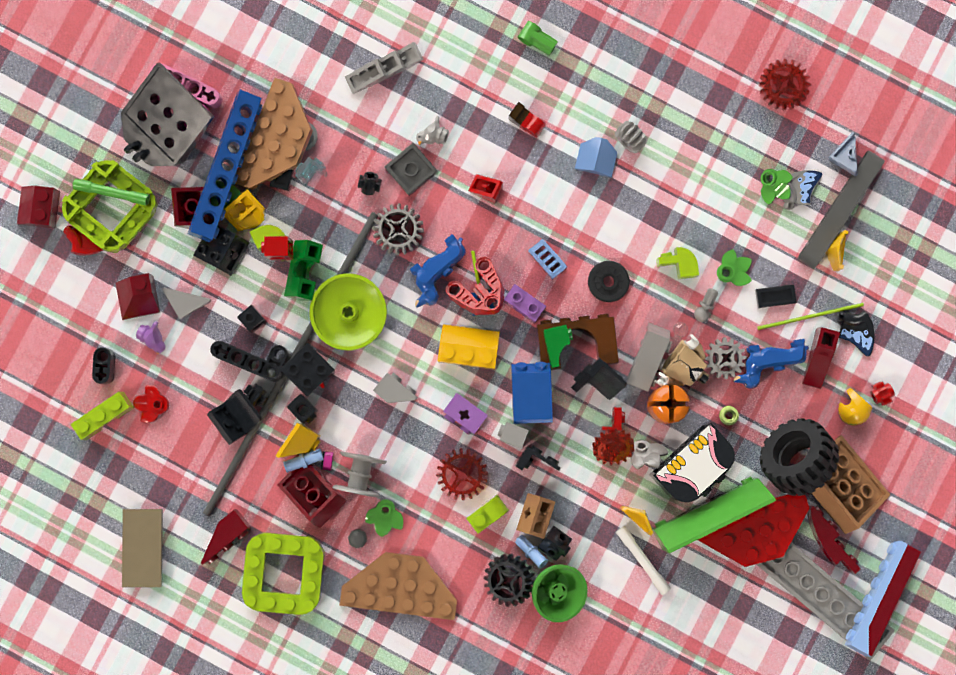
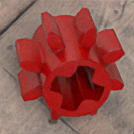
[870,381,895,406]

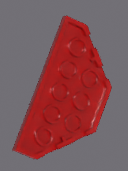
[697,494,810,567]

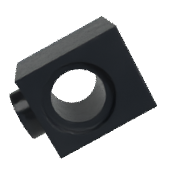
[237,305,267,333]
[287,393,318,424]

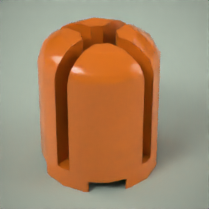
[647,385,690,424]

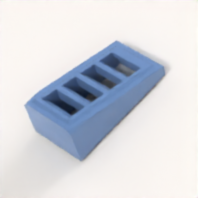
[528,239,567,280]

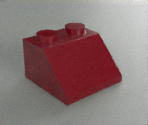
[17,186,60,229]

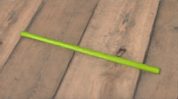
[757,303,864,330]

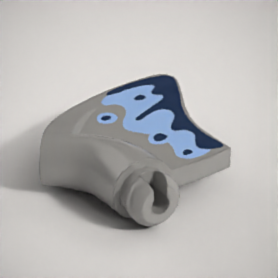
[783,170,822,210]

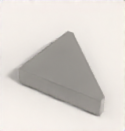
[162,288,211,319]

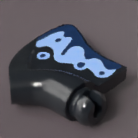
[837,311,875,356]

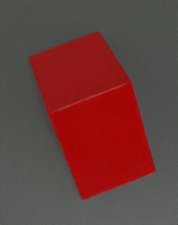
[468,174,503,204]

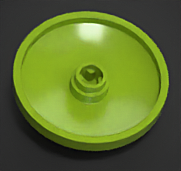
[309,273,387,351]

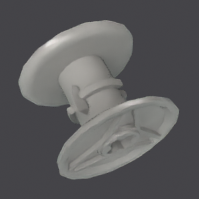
[332,451,387,498]

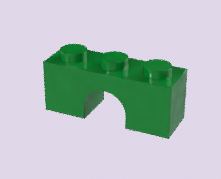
[284,240,323,301]

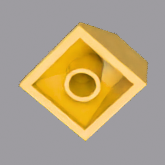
[275,423,321,458]

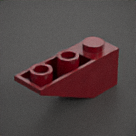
[802,327,840,389]
[201,509,251,565]

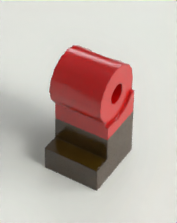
[508,102,546,138]

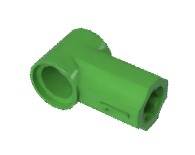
[518,21,558,56]

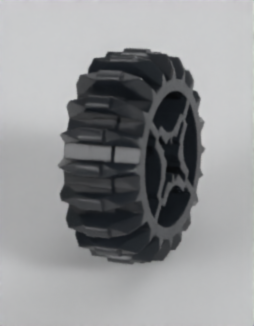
[483,554,535,607]

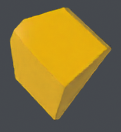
[224,189,265,231]
[826,230,848,272]
[619,506,653,536]

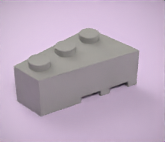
[627,323,672,391]

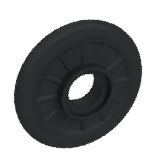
[588,261,630,302]

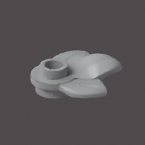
[631,440,668,470]

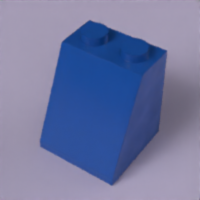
[511,362,553,424]

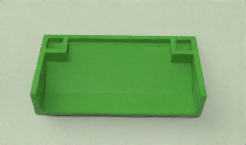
[652,476,776,554]

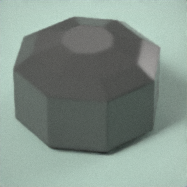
[348,529,367,548]

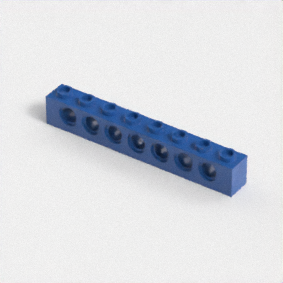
[187,89,263,242]

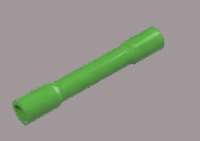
[72,178,150,206]

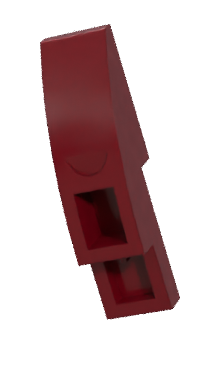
[807,505,861,574]

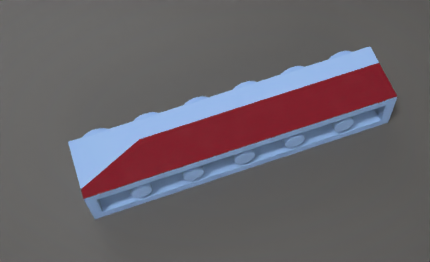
[845,541,921,657]

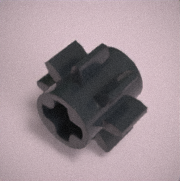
[357,172,382,195]
[243,383,268,407]

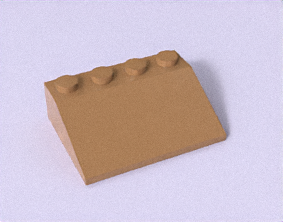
[812,435,890,534]

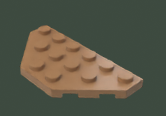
[235,78,313,190]
[339,552,457,620]

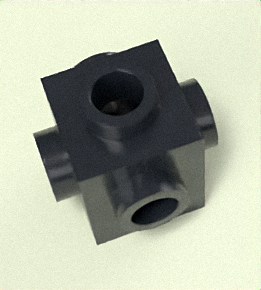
[538,525,572,561]

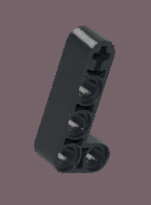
[210,341,291,382]

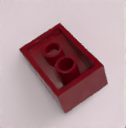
[277,464,347,528]

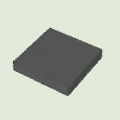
[384,143,438,196]

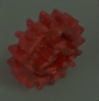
[592,429,635,466]

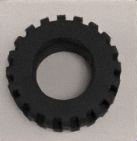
[759,418,839,496]

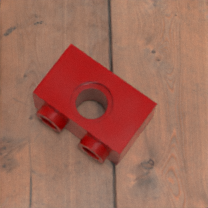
[261,236,293,260]

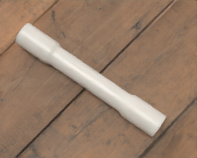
[616,526,671,595]

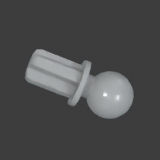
[694,288,718,322]

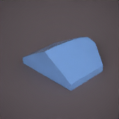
[575,137,617,177]

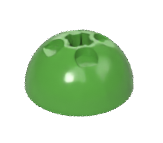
[532,564,588,622]

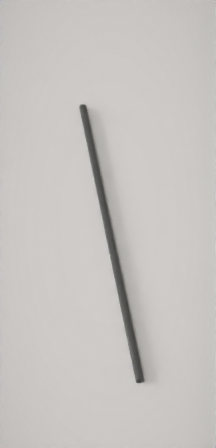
[203,212,378,516]

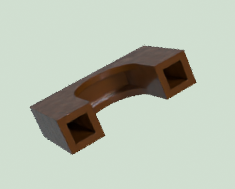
[536,314,619,370]

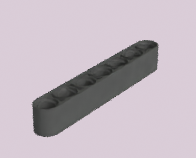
[797,150,885,269]

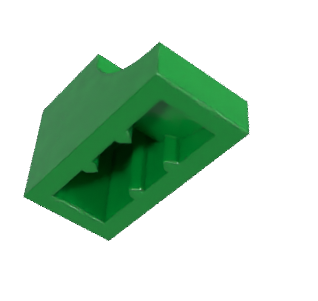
[543,325,573,369]

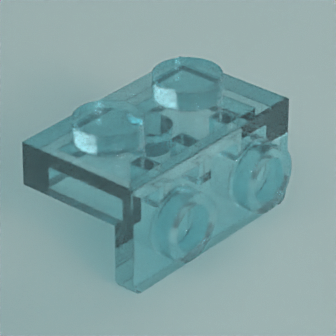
[295,157,328,186]

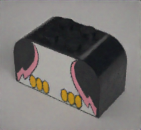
[649,422,735,502]

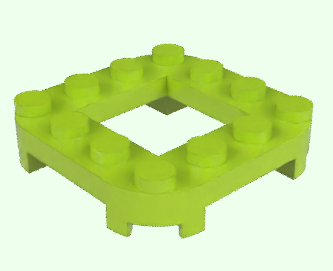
[62,160,158,253]
[242,532,325,615]

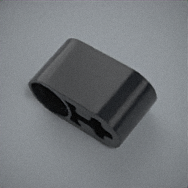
[92,347,115,385]

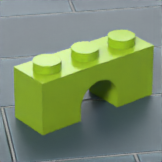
[70,391,135,440]

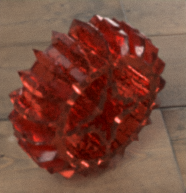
[758,59,811,111]
[436,448,488,500]

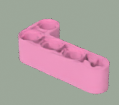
[148,63,222,109]

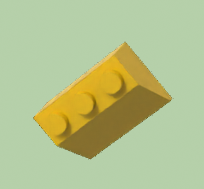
[437,324,500,370]

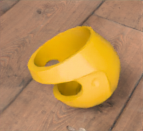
[838,388,873,426]

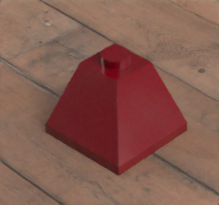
[115,273,160,320]

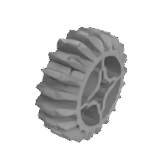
[372,203,424,255]

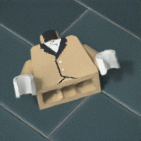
[654,334,709,387]

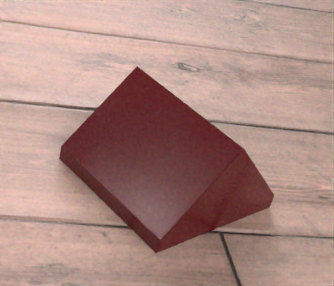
[171,187,212,229]

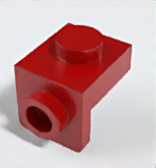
[601,407,625,434]

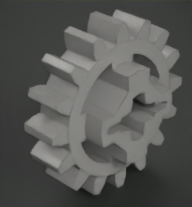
[705,337,747,379]

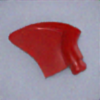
[63,225,103,256]

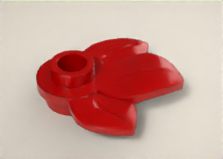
[133,385,169,423]

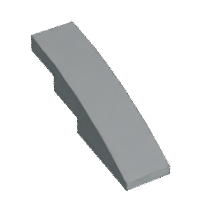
[345,42,424,94]

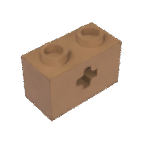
[516,493,556,539]

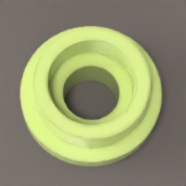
[719,406,739,425]

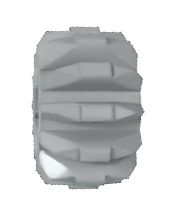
[615,121,648,153]

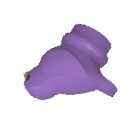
[136,321,166,354]

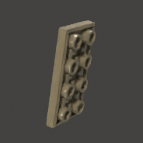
[122,509,163,587]

